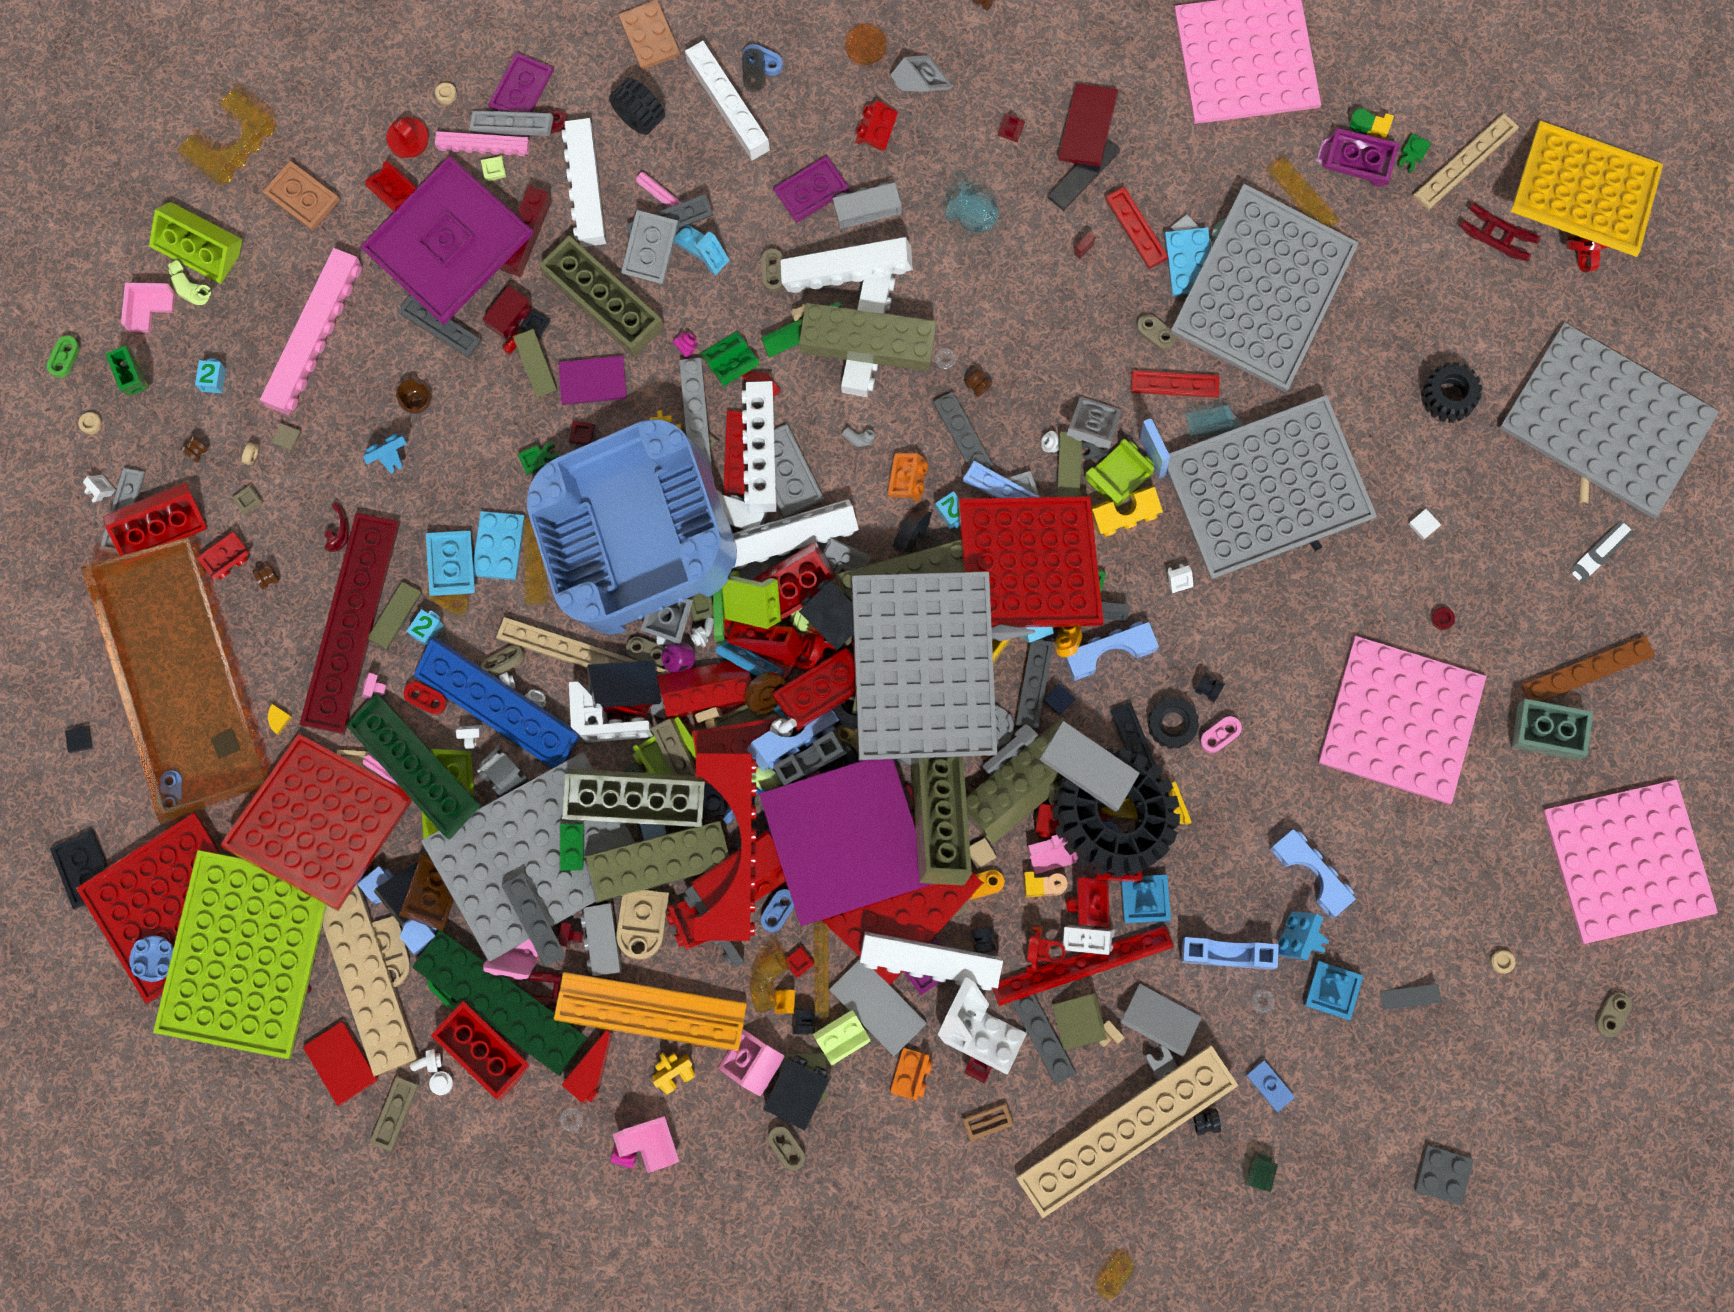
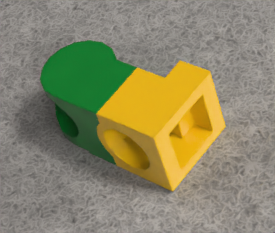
[1349,109,1394,140]

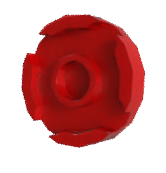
[386,117,429,158]
[1566,236,1609,273]
[796,625,838,671]
[1027,925,1066,973]

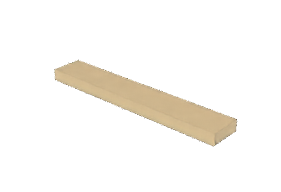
[1413,113,1519,211]

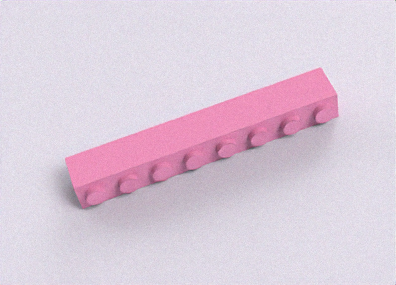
[260,248,362,415]

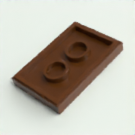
[399,854,454,931]

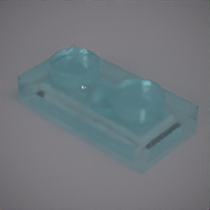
[1186,405,1234,437]

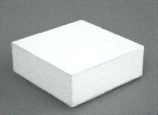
[1408,509,1441,540]

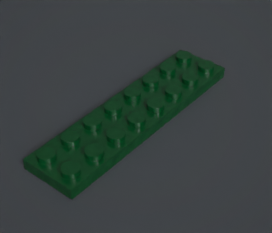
[346,693,481,840]
[412,930,587,1076]

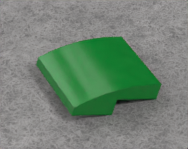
[700,331,760,387]

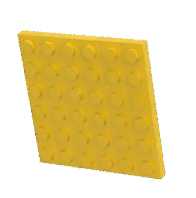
[1511,121,1663,257]

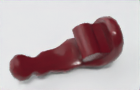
[324,502,349,552]

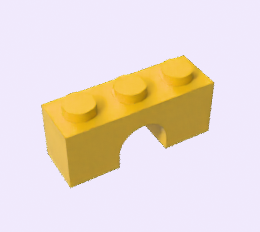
[1092,486,1163,536]

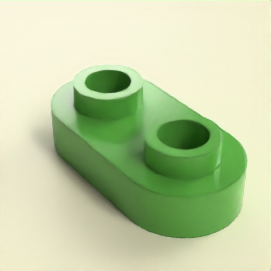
[47,336,80,378]

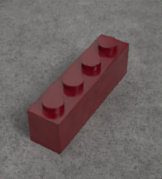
[500,186,552,277]

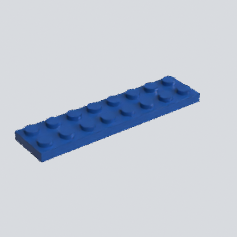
[413,637,580,768]

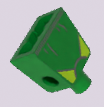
[105,345,149,396]

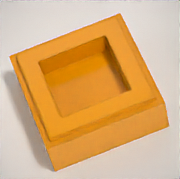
[774,990,795,1014]

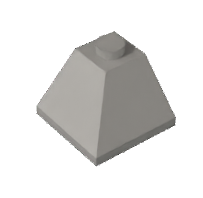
[890,55,953,92]
[641,598,693,643]

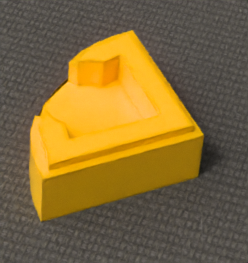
[268,704,292,735]

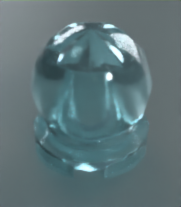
[945,180,999,234]

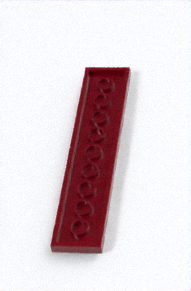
[299,513,400,735]

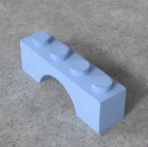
[1064,622,1159,681]
[747,710,839,772]
[1270,829,1356,919]
[358,867,438,956]
[1181,937,1279,970]

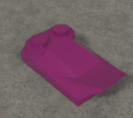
[1316,128,1400,187]

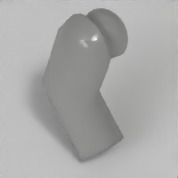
[842,427,875,447]

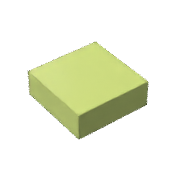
[481,156,506,181]

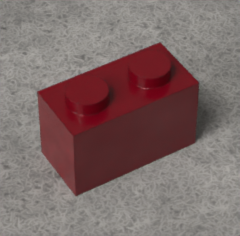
[482,286,532,340]

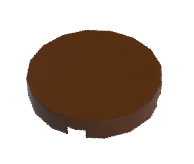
[744,672,786,714]

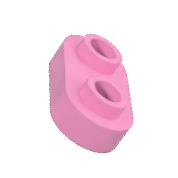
[1200,716,1242,754]

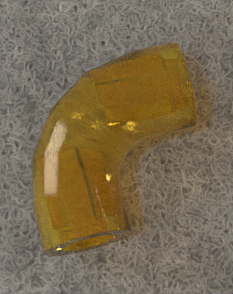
[750,950,789,1013]

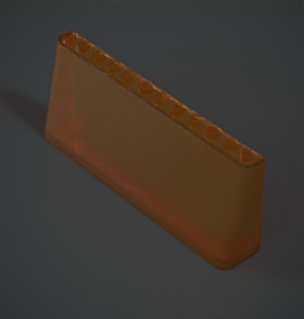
[81,538,268,824]

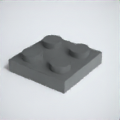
[1415,1145,1474,1206]

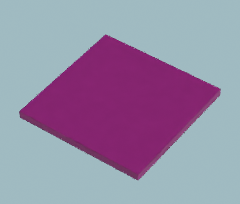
[360,156,534,325]
[759,759,932,927]

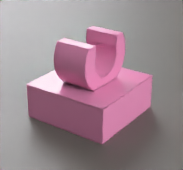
[360,673,386,699]

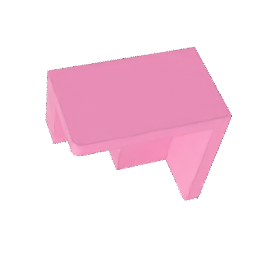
[121,283,175,333]
[1027,835,1079,874]
[613,1116,679,1173]

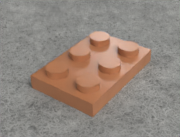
[618,0,680,70]
[263,161,340,231]

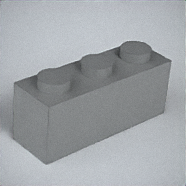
[833,182,902,229]
[581,903,623,978]

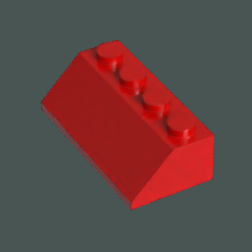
[102,482,207,563]
[751,542,839,620]
[657,661,752,720]
[691,831,786,910]
[430,1001,530,1101]

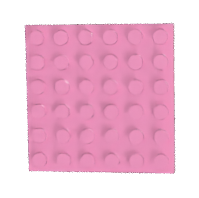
[1174,0,1321,124]
[1318,636,1487,804]
[1543,780,1718,944]

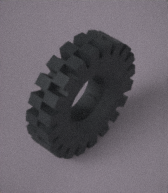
[1052,748,1180,877]

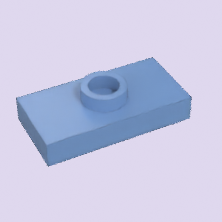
[1246,1060,1295,1112]

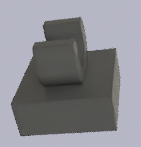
[1082,442,1109,460]

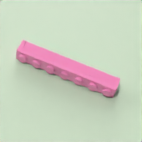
[435,132,530,156]

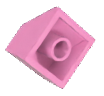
[718,1029,785,1097]

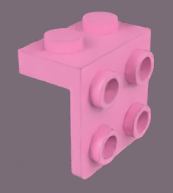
[483,939,539,980]

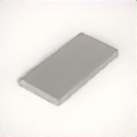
[754,424,824,518]
[1039,721,1139,812]
[829,960,927,1056]

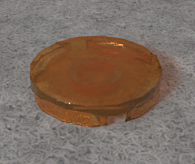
[845,24,887,66]

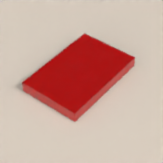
[303,1021,378,1106]

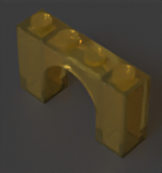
[177,88,276,187]

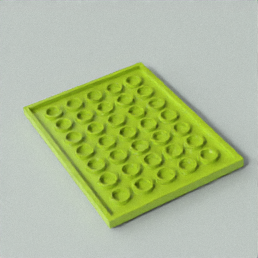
[153,850,327,1059]

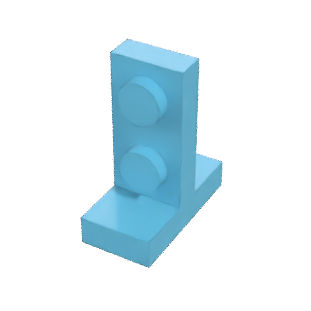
[674,225,730,276]

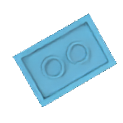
[1164,228,1211,296]
[473,511,525,581]
[426,531,475,596]

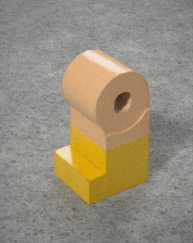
[1023,872,1068,897]

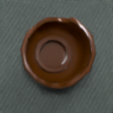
[396,379,431,414]

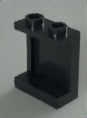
[799,577,854,650]
[763,1055,832,1131]

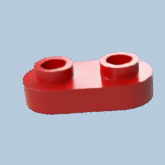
[403,682,447,715]

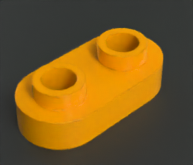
[1054,626,1083,657]
[969,870,1004,900]

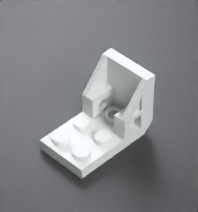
[569,682,654,743]
[938,977,1027,1074]

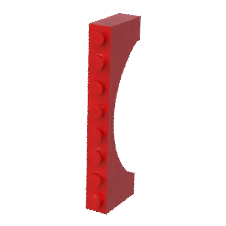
[694,753,756,941]

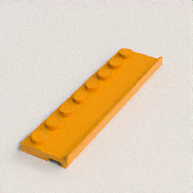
[554,972,747,1052]

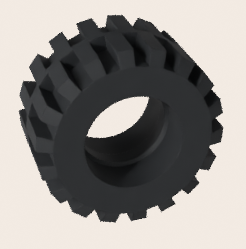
[609,77,666,135]
[1421,362,1482,423]

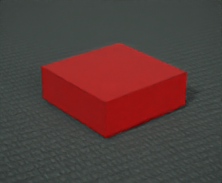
[783,946,815,978]

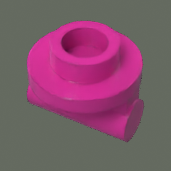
[673,332,698,359]
[610,1147,637,1169]

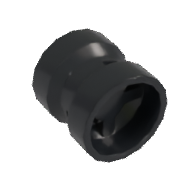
[1194,673,1225,703]
[971,927,997,953]
[792,1010,815,1035]
[1193,1109,1221,1136]

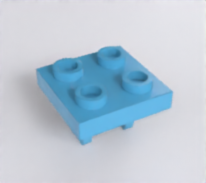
[363,433,407,473]
[1121,875,1171,924]
[1277,911,1329,961]
[1304,961,1363,1021]

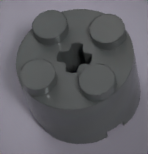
[476,746,529,797]

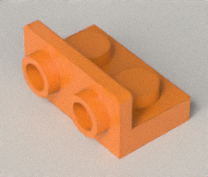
[887,453,928,502]
[890,1048,933,1101]

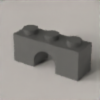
[773,731,847,786]

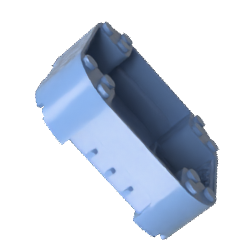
[527,419,737,635]

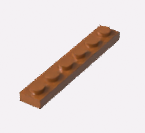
[1521,636,1655,702]

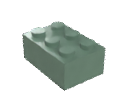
[1511,699,1593,761]

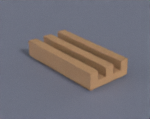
[962,1103,1014,1141]

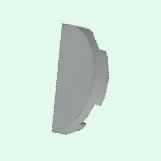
[995,705,1014,749]

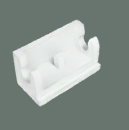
[1063,925,1115,955]

